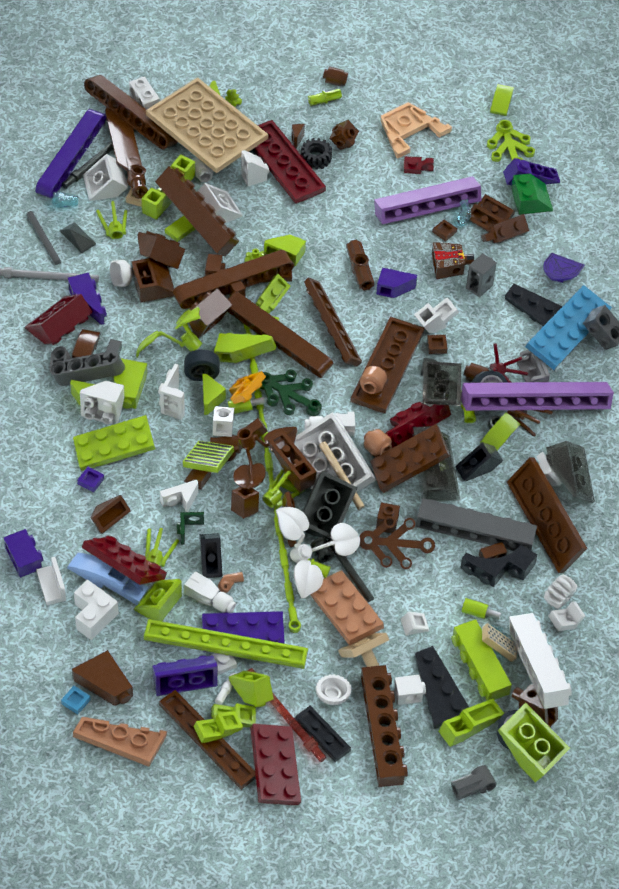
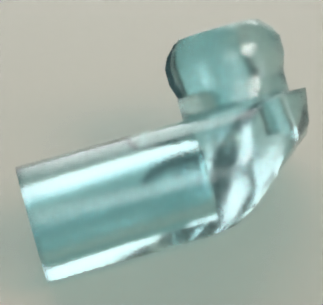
[457,200,472,227]

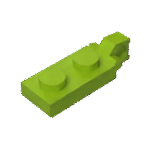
[255,274,291,314]

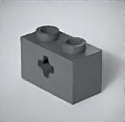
[466,253,497,297]

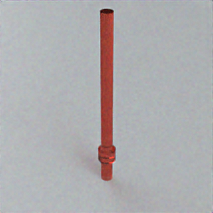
[247,668,326,762]

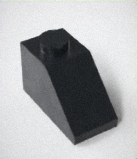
[455,442,503,481]
[199,533,223,578]

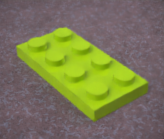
[73,415,155,471]

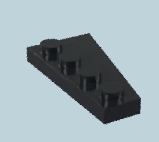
[505,283,563,326]
[414,646,469,729]

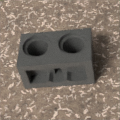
[583,305,619,350]

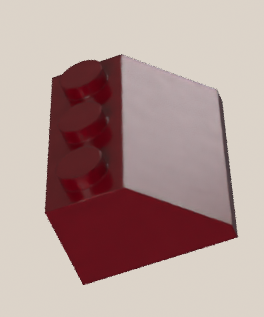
[24,294,92,345]

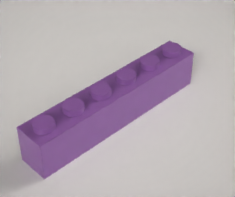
[374,176,481,225]

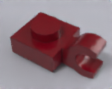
[404,156,434,174]

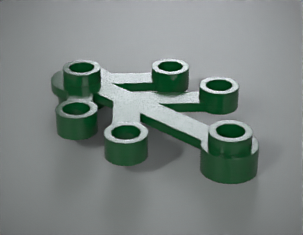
[260,369,322,416]

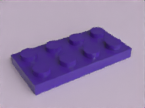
[202,611,285,652]

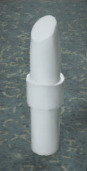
[215,673,237,705]

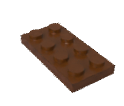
[370,424,450,493]

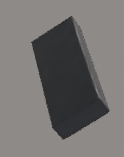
[294,705,351,762]

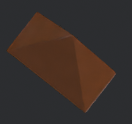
[90,495,131,534]

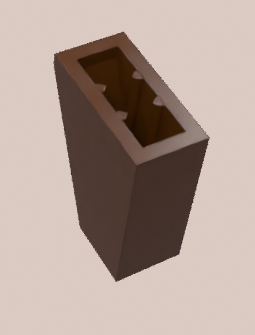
[72,650,133,706]

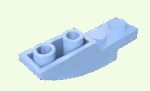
[67,553,148,605]

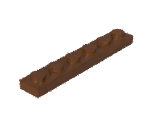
[304,277,362,367]
[159,690,256,790]

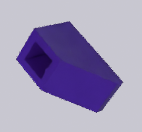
[376,267,418,298]

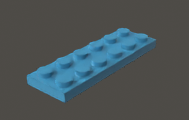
[525,285,612,370]

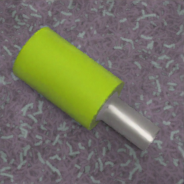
[228,397,265,414]
[461,598,501,619]

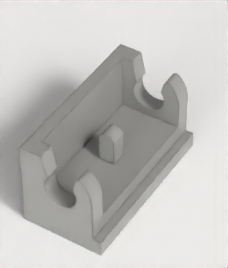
[517,350,550,382]

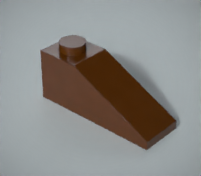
[267,430,317,493]

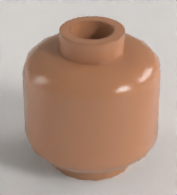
[360,366,387,394]
[363,429,392,457]

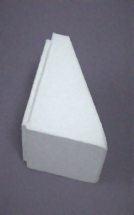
[401,612,429,636]

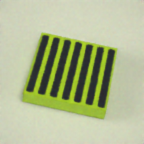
[182,441,234,473]

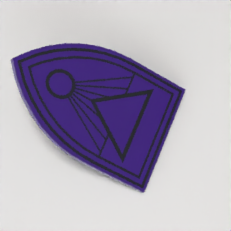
[543,252,585,283]

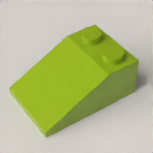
[498,703,570,783]

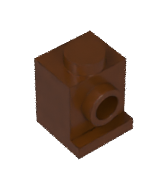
[205,254,226,276]

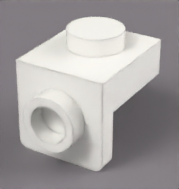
[548,601,585,631]

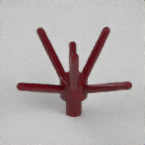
[489,343,528,383]

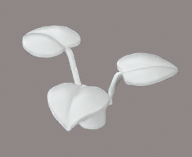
[276,507,360,598]

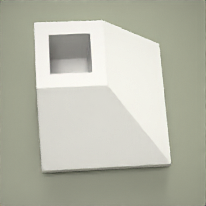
[80,381,124,425]

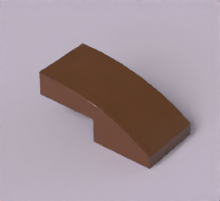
[72,329,101,358]

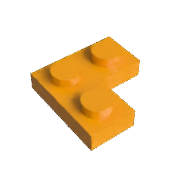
[229,371,266,404]

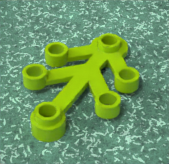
[487,120,535,162]

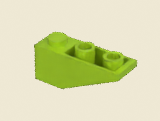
[214,333,276,363]

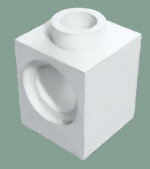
[213,407,234,437]
[394,675,426,705]

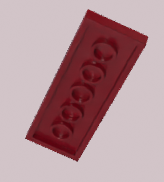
[253,120,326,204]

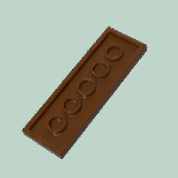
[350,316,425,414]
[507,457,588,573]

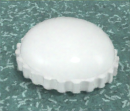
[316,674,351,705]

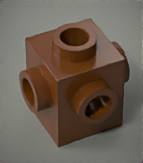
[329,120,359,150]

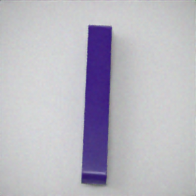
[35,109,106,199]

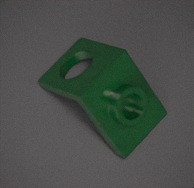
[177,512,204,545]

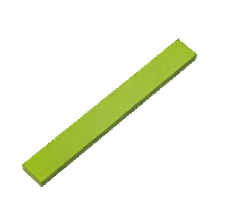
[143,619,308,669]

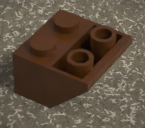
[137,231,186,269]
[132,258,175,303]

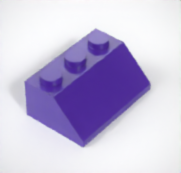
[152,656,218,696]

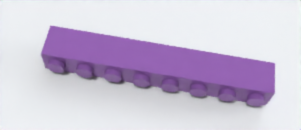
[460,382,614,411]

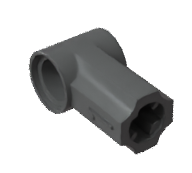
[451,765,497,800]

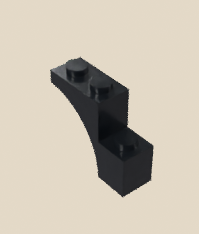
[460,545,538,587]

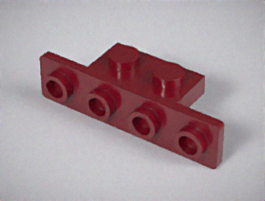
[385,399,451,448]

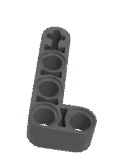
[50,346,125,386]

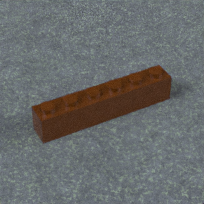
[155,166,239,257]

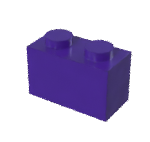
[3,529,44,578]

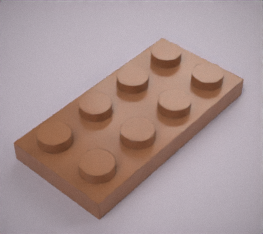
[310,570,384,645]

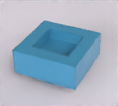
[61,686,91,715]

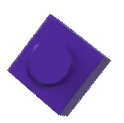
[77,467,104,493]

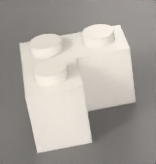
[74,579,119,640]

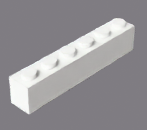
[509,613,572,709]

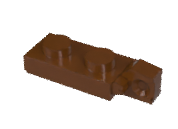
[481,214,530,243]

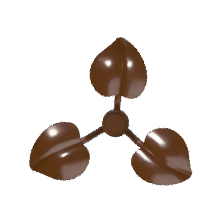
[210,427,298,490]

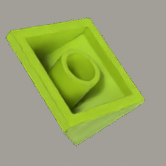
[134,579,182,621]

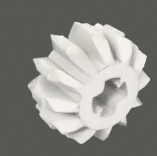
[544,574,577,609]

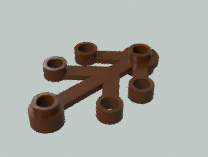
[359,516,435,569]

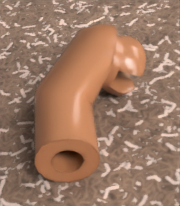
[218,572,244,593]

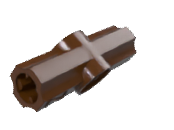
[346,239,375,291]

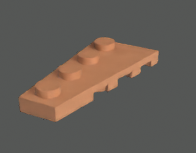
[73,717,167,767]

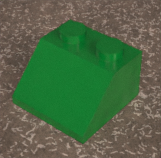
[511,174,553,215]

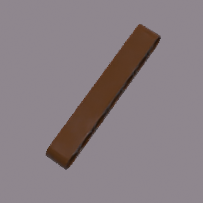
[84,75,178,149]
[173,250,294,309]
[228,291,334,378]

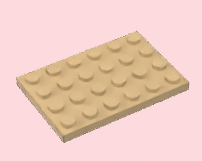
[146,77,268,173]

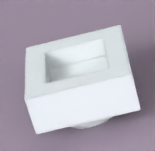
[210,653,237,675]

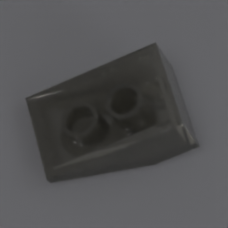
[422,361,462,406]
[546,441,595,503]

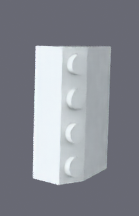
[294,412,376,492]

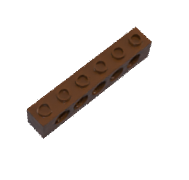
[361,665,408,787]

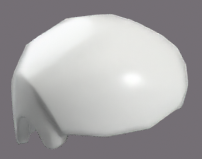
[110,260,133,287]

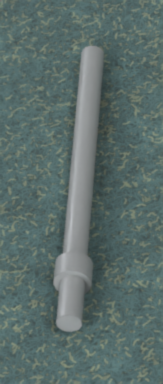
[0,267,99,283]

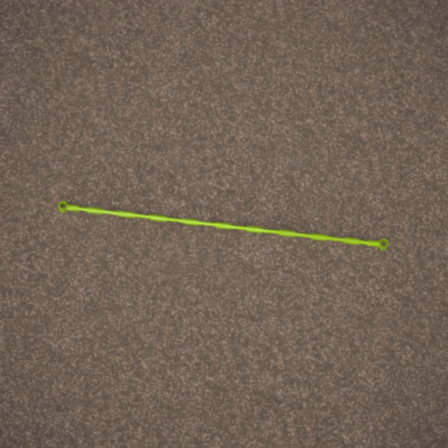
[243,324,301,633]

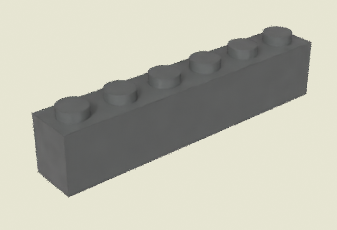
[416,498,537,551]

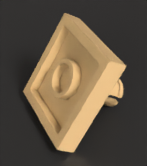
[338,633,389,667]

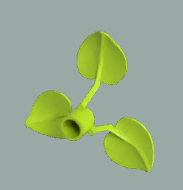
[136,307,203,358]

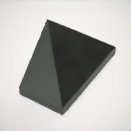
[60,222,96,253]

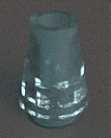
[52,191,78,208]

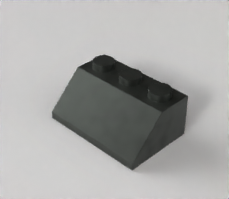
[302,471,358,540]

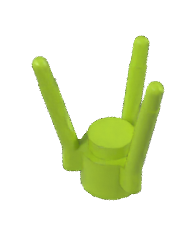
[96,201,128,239]
[262,469,305,508]
[145,528,179,567]

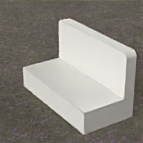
[36,557,66,605]

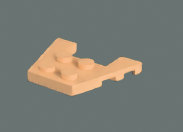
[380,102,452,159]

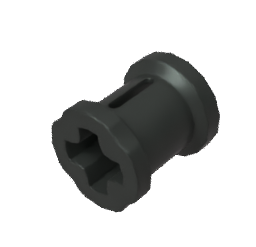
[310,537,334,563]

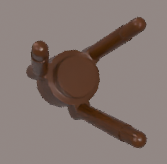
[507,410,553,437]

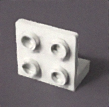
[158,364,185,420]

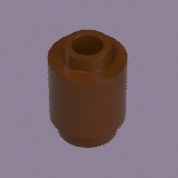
[323,66,348,87]
[463,363,490,382]

